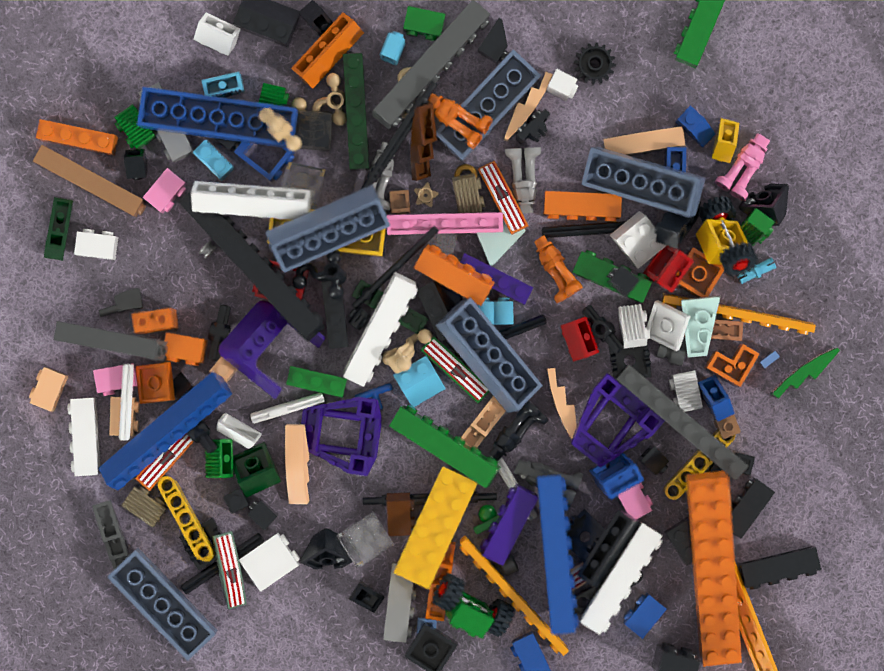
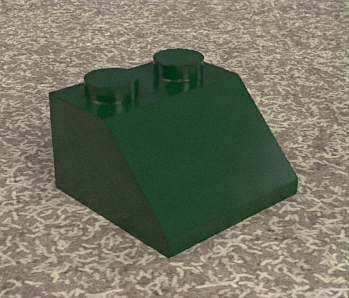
[233,442,282,498]

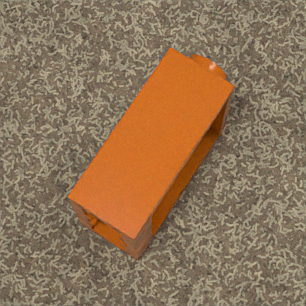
[132,308,179,334]

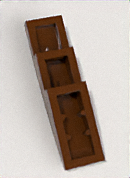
[410,103,437,181]

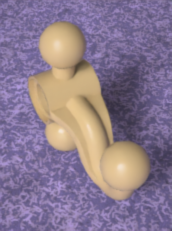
[292,73,347,126]
[259,108,302,151]
[382,329,433,374]

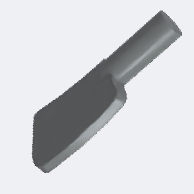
[99,288,143,317]

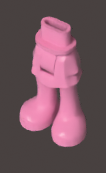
[715,133,770,201]

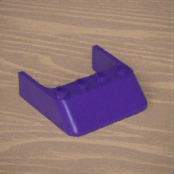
[219,300,326,399]

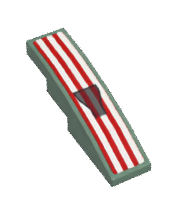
[212,531,247,610]

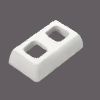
[216,413,262,449]

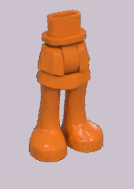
[428,93,493,149]
[534,235,583,304]

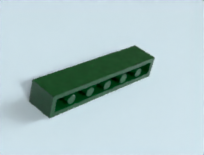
[343,53,370,171]

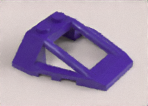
[571,373,665,468]
[301,397,382,476]

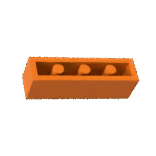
[291,12,364,89]
[36,119,119,156]
[543,191,622,222]
[414,244,495,306]

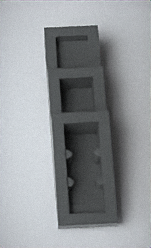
[92,500,130,570]

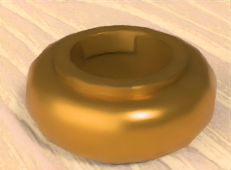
[454,164,478,178]

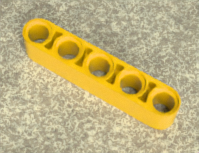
[663,429,735,500]
[158,476,215,562]

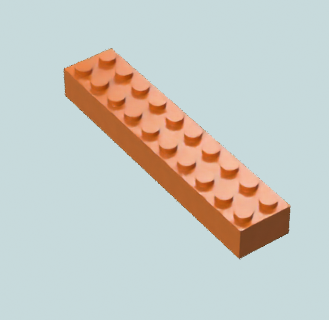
[686,471,742,667]

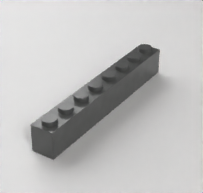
[372,0,490,130]
[617,365,748,481]

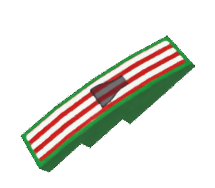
[421,336,490,404]
[770,348,840,399]

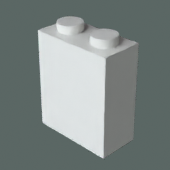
[239,533,300,592]

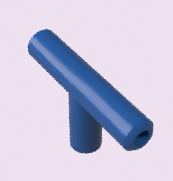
[355,383,393,410]

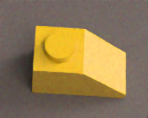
[712,118,739,163]

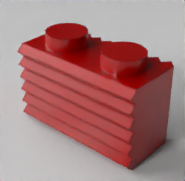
[560,317,599,362]

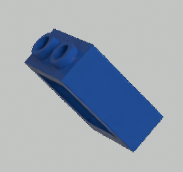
[234,142,295,182]
[589,453,644,500]

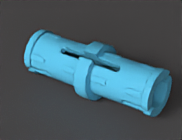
[737,257,776,285]

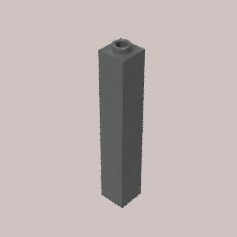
[53,321,167,361]

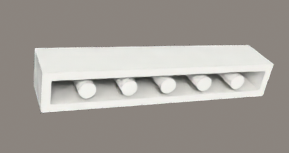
[191,181,311,220]
[343,272,418,387]
[579,522,662,635]

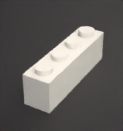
[68,398,101,476]

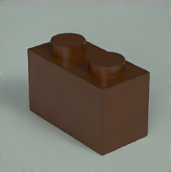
[387,492,415,536]

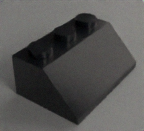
[233,0,301,48]
[417,281,463,342]

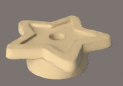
[414,183,439,207]

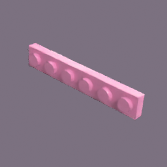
[387,212,503,235]

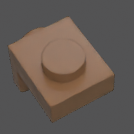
[389,190,410,215]
[713,414,741,439]

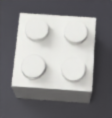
[610,211,667,269]

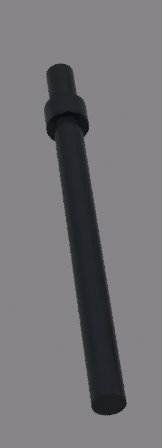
[352,226,439,310]

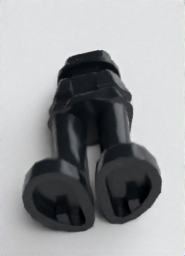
[489,400,549,461]

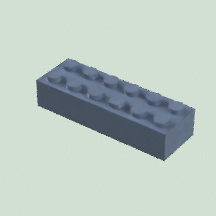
[436,49,542,162]
[581,147,705,217]
[265,185,390,273]
[435,297,543,413]
[107,548,218,661]

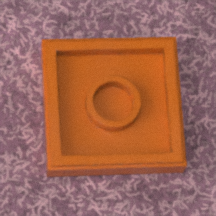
[135,362,175,404]

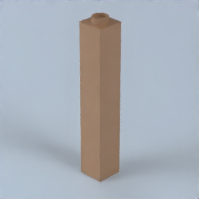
[33,145,146,218]

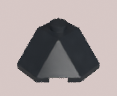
[739,184,789,226]
[300,528,355,569]

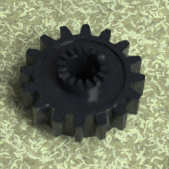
[574,42,616,86]

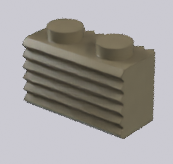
[452,173,485,213]
[121,485,168,527]

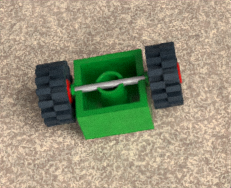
[433,573,515,639]

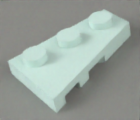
[681,296,720,357]

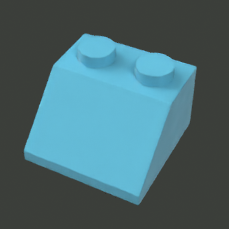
[393,356,446,407]

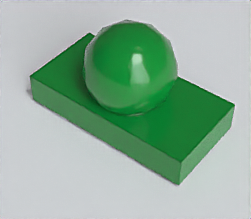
[473,504,499,535]

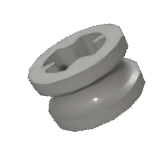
[199,241,217,259]

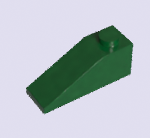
[44,197,73,261]

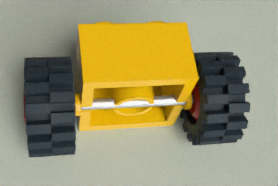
[696,196,758,276]

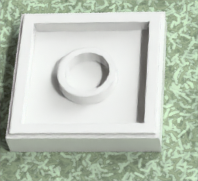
[647,300,690,351]

